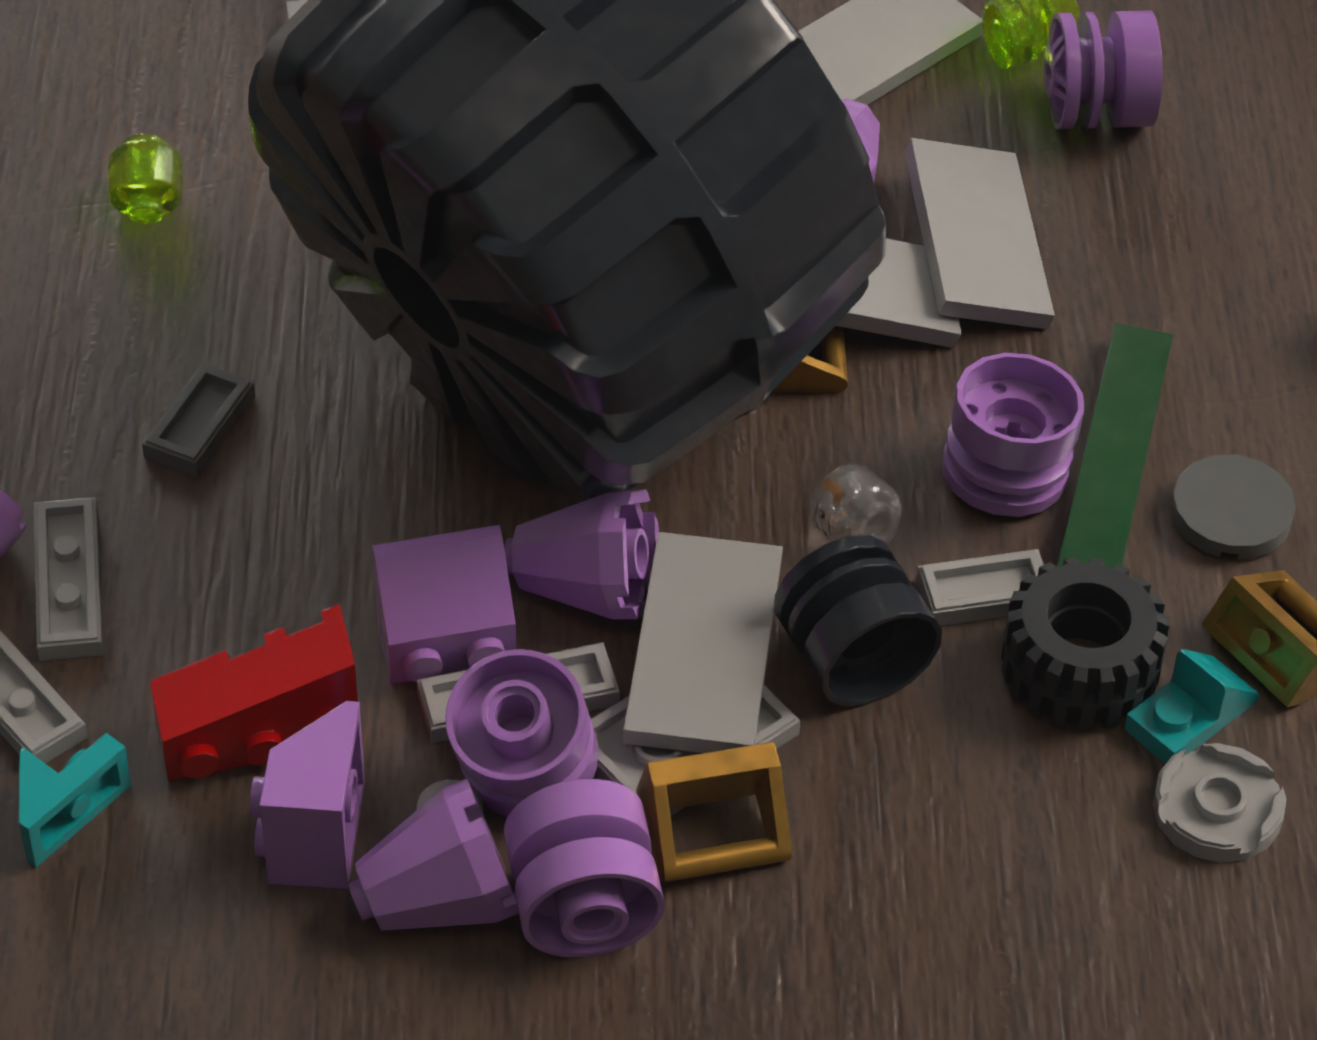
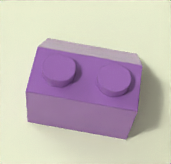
[372,525,516,685]
[250,701,365,889]

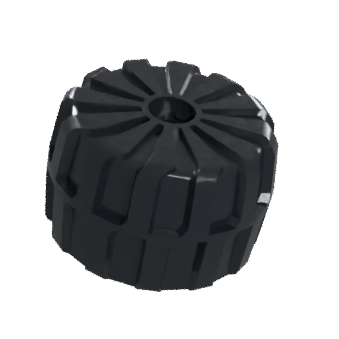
[248,0,886,499]

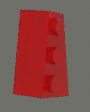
[150,604,358,781]

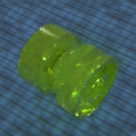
[982,0,1080,69]

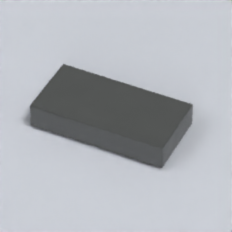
[142,363,256,477]

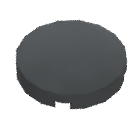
[1172,454,1296,560]

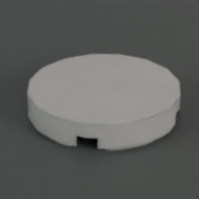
[1152,743,1287,863]

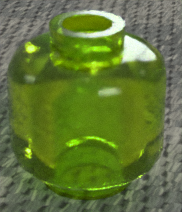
[108,134,183,223]

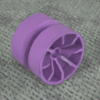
[445,649,599,817]
[504,779,664,957]

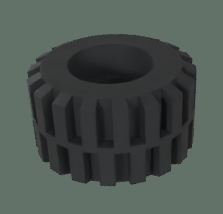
[1001,557,1170,730]

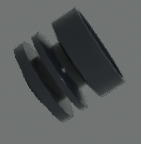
[773,535,942,707]

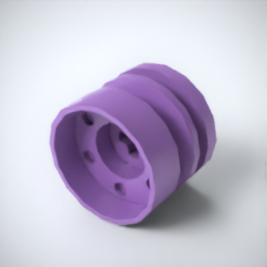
[1044,10,1162,130]
[942,353,1084,517]

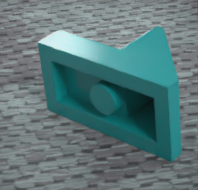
[1124,649,1260,764]
[19,733,131,868]

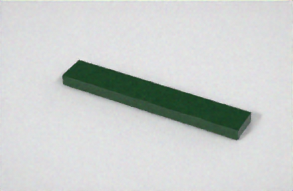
[1057,323,1173,568]

